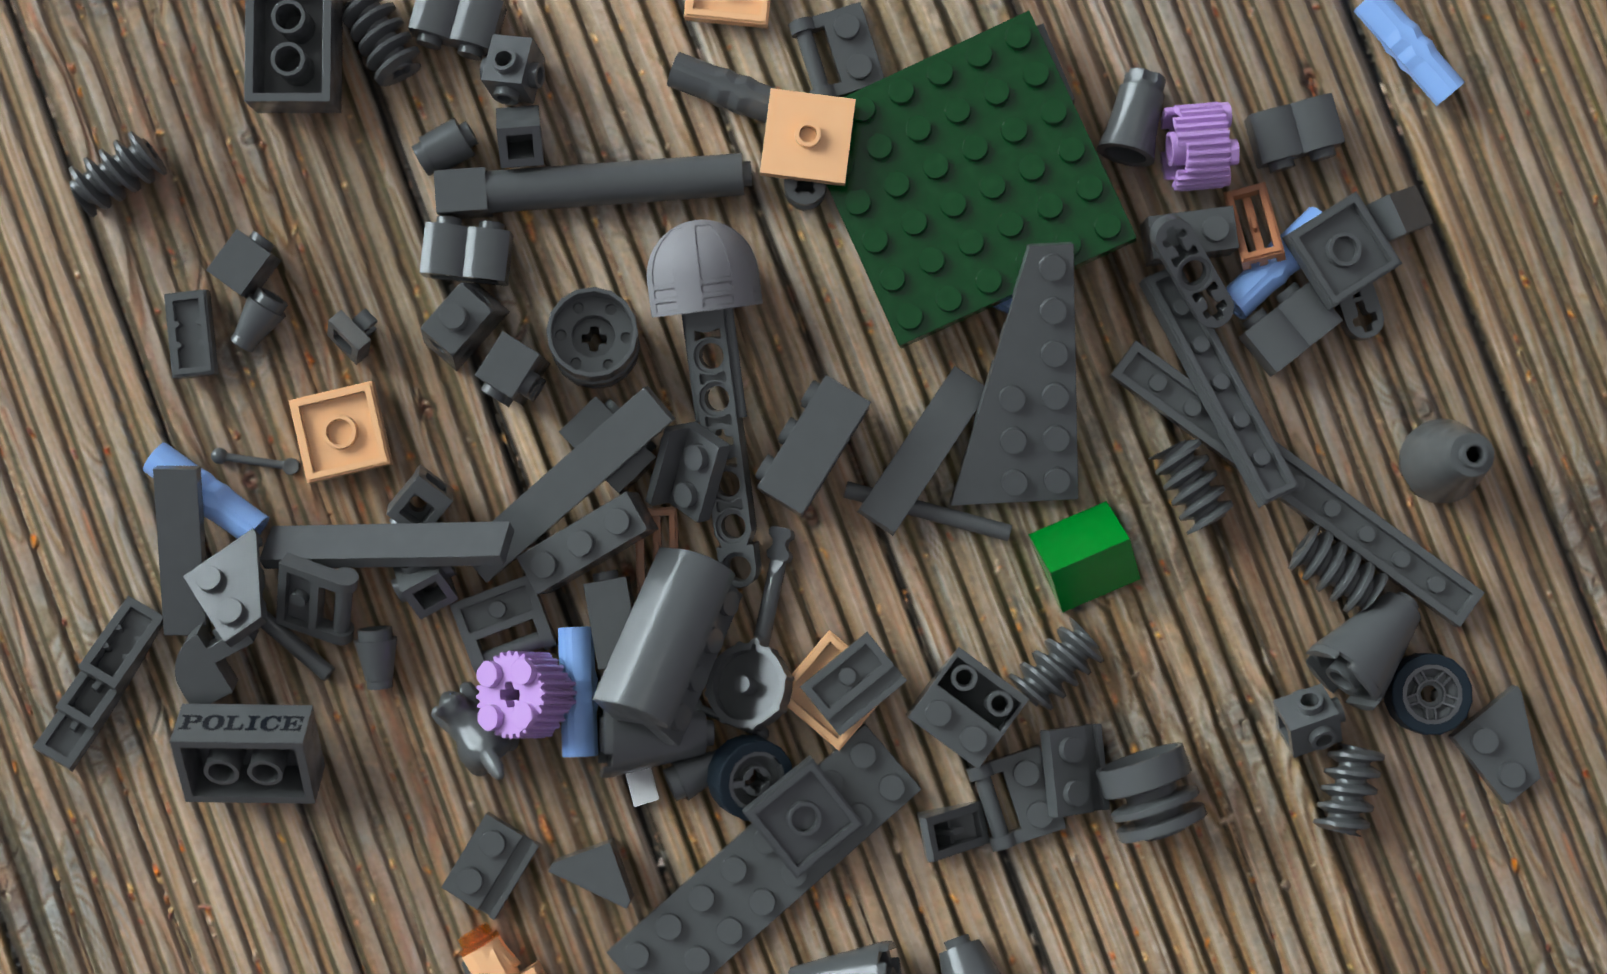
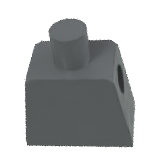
[420,282,510,371]

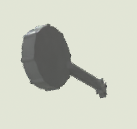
[704,526,795,731]

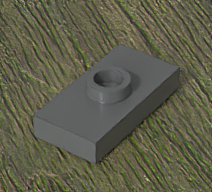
[164,289,219,380]

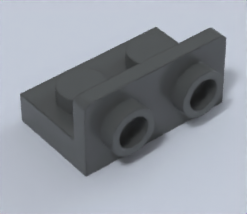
[645,421,731,523]

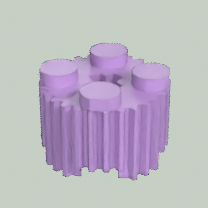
[1160,102,1240,192]
[476,651,577,739]

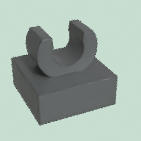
[327,309,378,365]

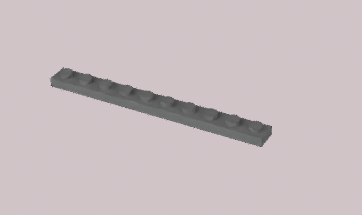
[1109,341,1485,627]

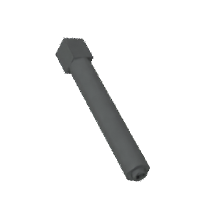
[434,153,752,219]

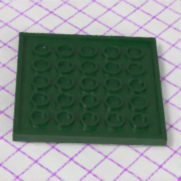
[827,11,1137,348]

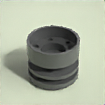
[546,287,640,389]
[1095,742,1207,843]

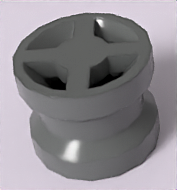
[784,179,826,211]

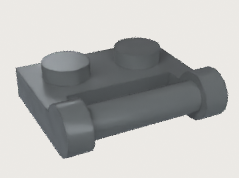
[788,2,884,97]
[276,553,359,646]
[449,575,558,675]
[966,745,1066,852]

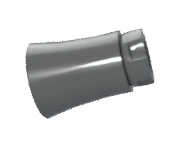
[1096,68,1166,167]

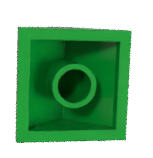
[1028,501,1140,613]

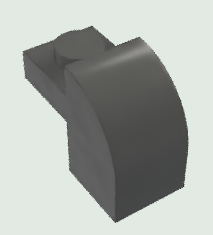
[175,623,259,704]

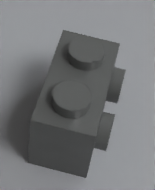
[474,331,550,407]

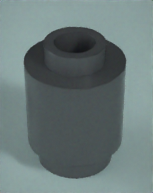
[412,118,479,176]

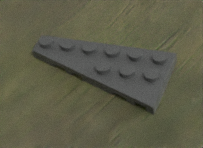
[949,242,1078,506]

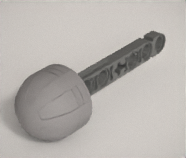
[647,220,763,588]

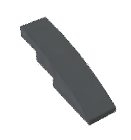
[857,366,984,536]
[33,595,163,772]

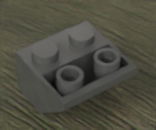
[906,647,1029,769]

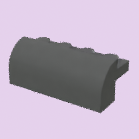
[592,547,743,746]

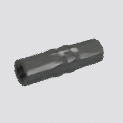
[667,52,777,123]

